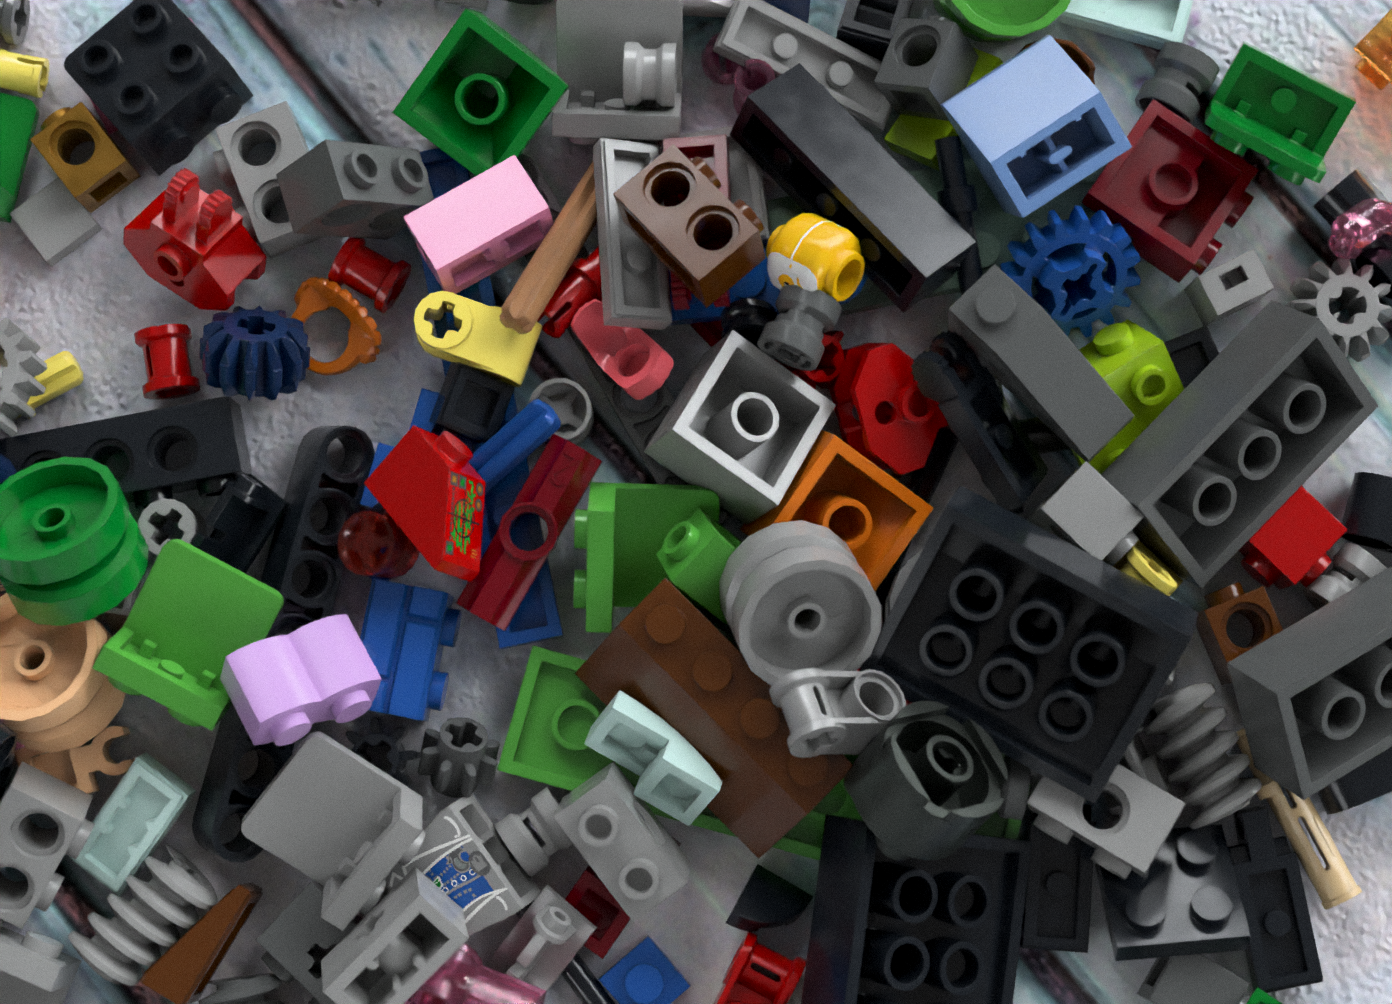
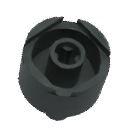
[844,701,1008,861]

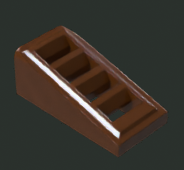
[139,882,263,1004]

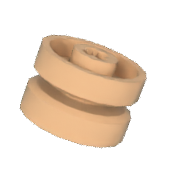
[0,593,126,753]

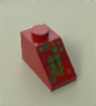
[364,425,486,582]

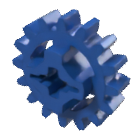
[1000,206,1141,338]

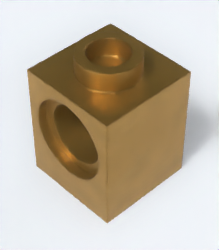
[30,102,141,213]

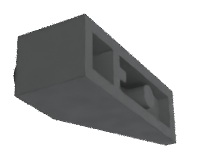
[948,264,1134,463]

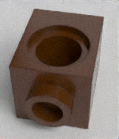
[1195,581,1283,685]

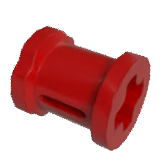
[328,237,412,314]
[134,324,200,400]

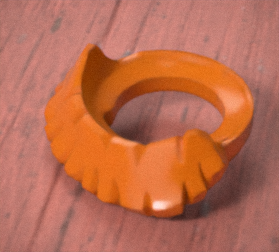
[291,277,381,375]

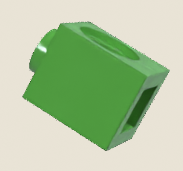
[656,507,742,624]

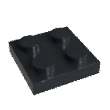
[1094,824,1251,961]

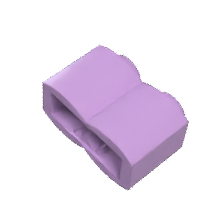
[220,614,382,746]

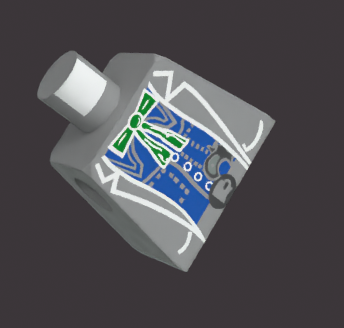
[384,793,541,936]

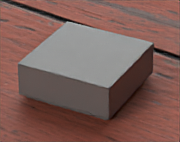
[9,177,102,266]

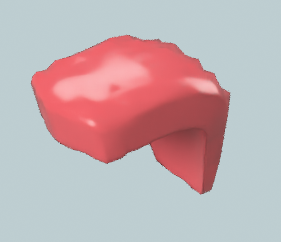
[570,299,674,400]

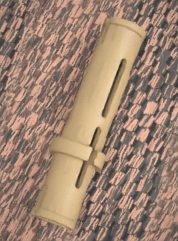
[1236,728,1362,910]

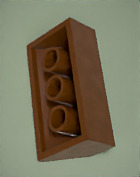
[575,577,853,859]

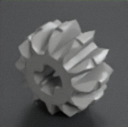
[1285,257,1392,362]

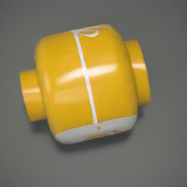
[766,213,865,302]

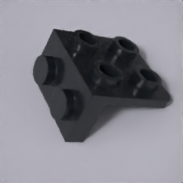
[64,0,254,176]

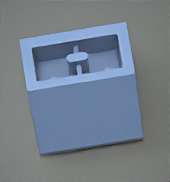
[940,35,1132,218]

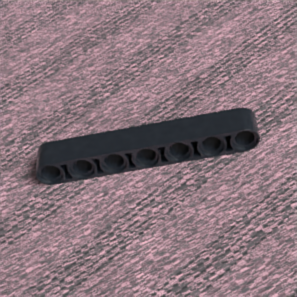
[192,426,375,863]

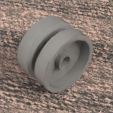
[719,520,881,686]

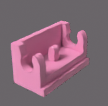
[403,155,553,294]

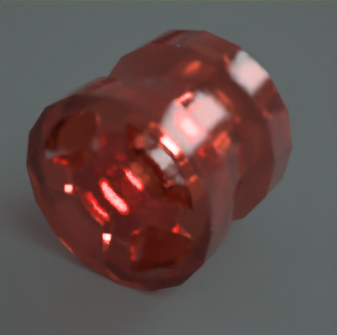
[337,511,419,579]

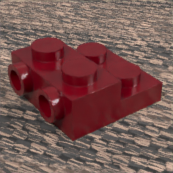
[1081,99,1258,283]

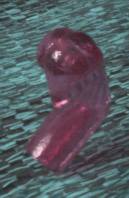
[1328,198,1392,259]

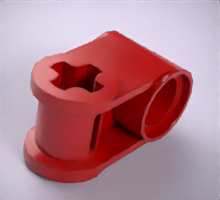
[713,932,807,1004]

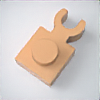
[15,726,135,794]

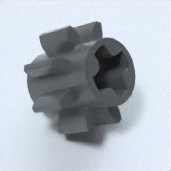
[418,717,500,798]

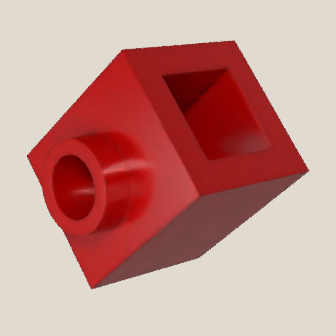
[1238,486,1348,590]

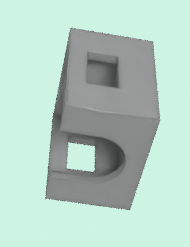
[1184,249,1275,326]

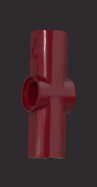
[456,433,602,631]

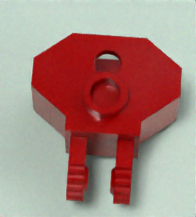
[123,168,267,311]
[829,342,948,475]

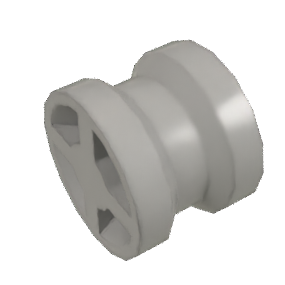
[623,42,677,107]

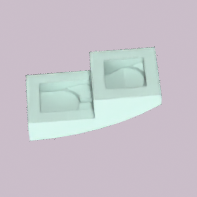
[584,690,723,826]

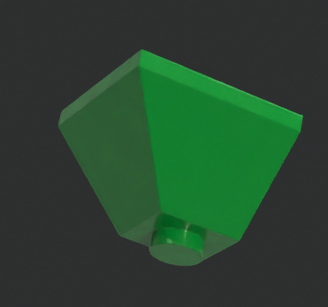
[392,8,570,176]

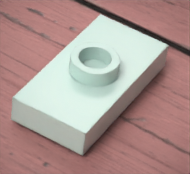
[1057,0,1193,50]
[68,752,196,896]

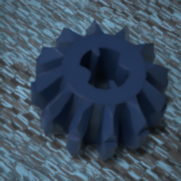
[199,305,310,401]

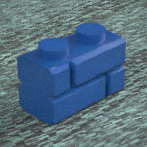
[360,579,462,722]

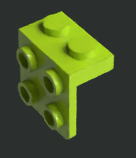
[1071,319,1184,475]

